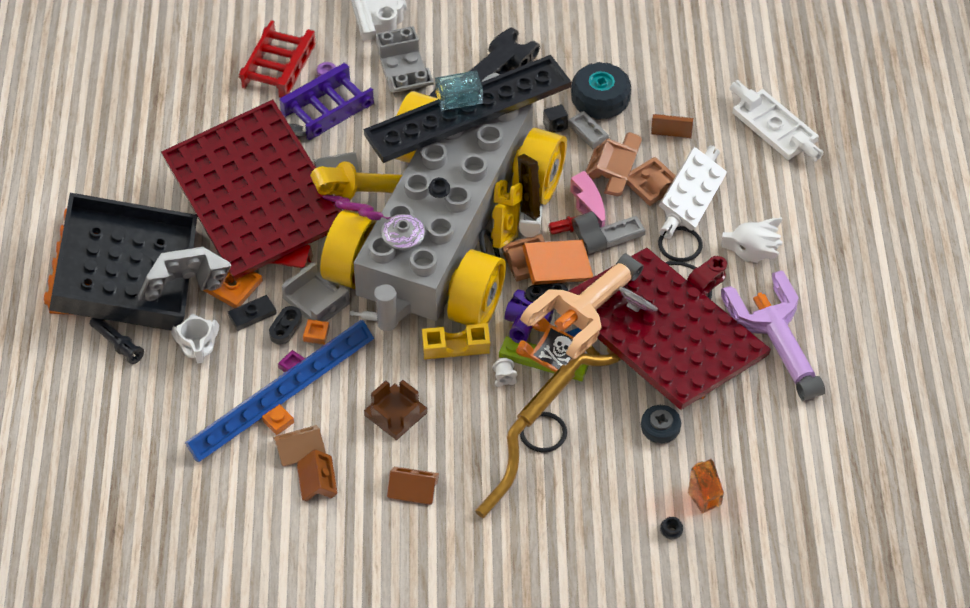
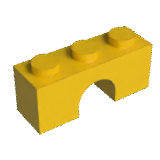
[422,323,490,360]

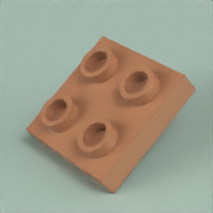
[626,157,676,206]
[501,234,545,282]

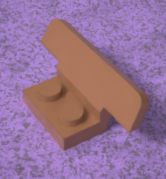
[585,132,642,196]

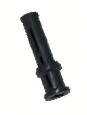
[89,318,144,364]

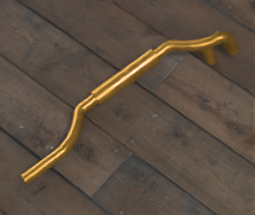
[475,345,621,518]

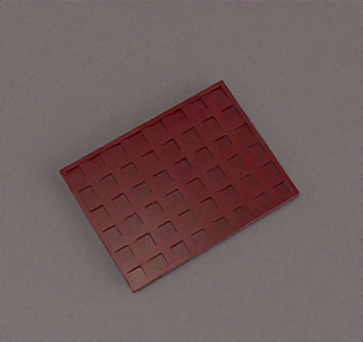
[161,99,343,281]
[567,247,771,410]

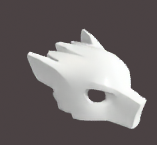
[721,217,783,263]
[171,314,219,364]

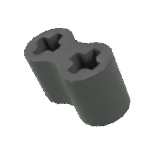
[571,211,607,255]

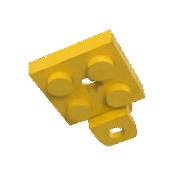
[491,180,523,248]

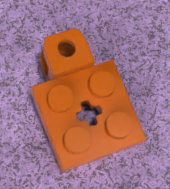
[203,271,263,308]

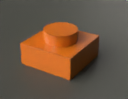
[303,319,330,345]
[262,404,294,435]

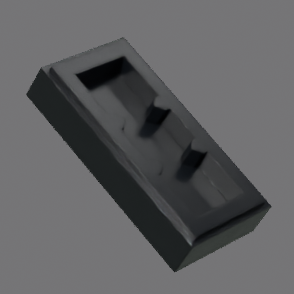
[228,295,277,331]

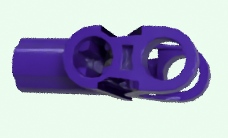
[504,289,554,343]

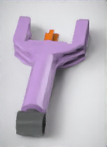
[721,270,825,401]

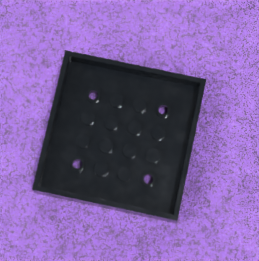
[49,192,197,331]

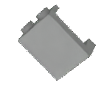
[282,262,350,322]

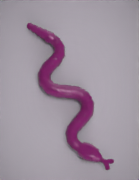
[323,195,391,220]

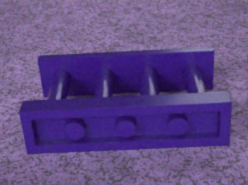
[279,62,374,141]

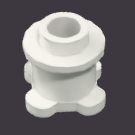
[492,358,518,387]

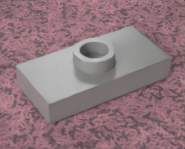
[568,111,609,149]
[600,216,646,248]

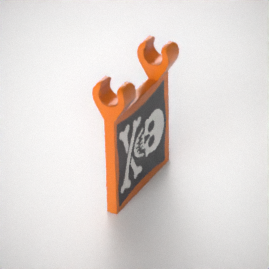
[516,317,586,372]

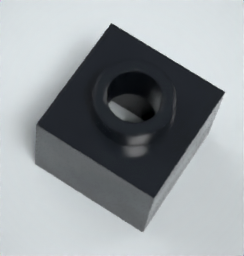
[543,104,568,133]

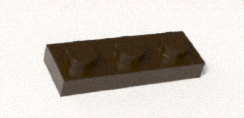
[518,154,541,219]

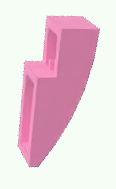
[570,171,605,228]

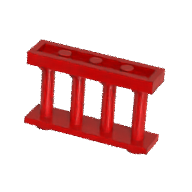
[239,20,316,98]

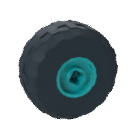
[571,62,631,120]

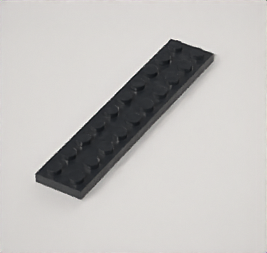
[363,55,572,163]

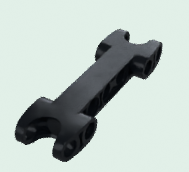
[429,27,540,99]

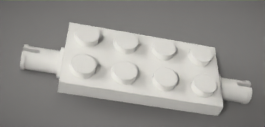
[730,80,823,161]
[659,146,727,239]

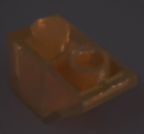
[688,459,724,514]

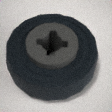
[640,404,682,444]

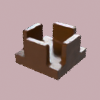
[364,380,428,441]

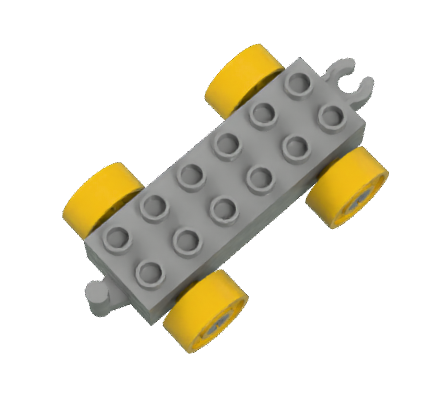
[320,73,567,331]

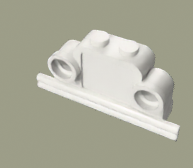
[351,0,407,41]

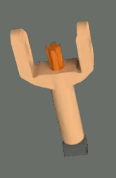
[520,253,644,359]

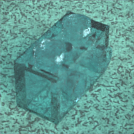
[435,70,483,111]

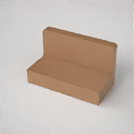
[273,425,326,466]

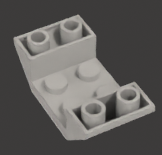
[375,26,434,93]
[138,247,231,301]

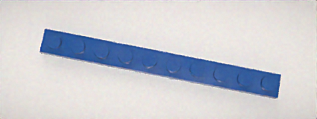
[185,320,374,462]

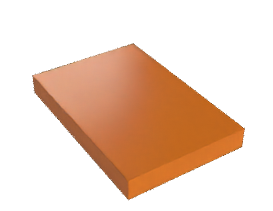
[522,240,593,285]

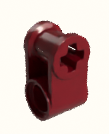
[687,256,727,295]

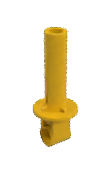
[310,161,402,200]

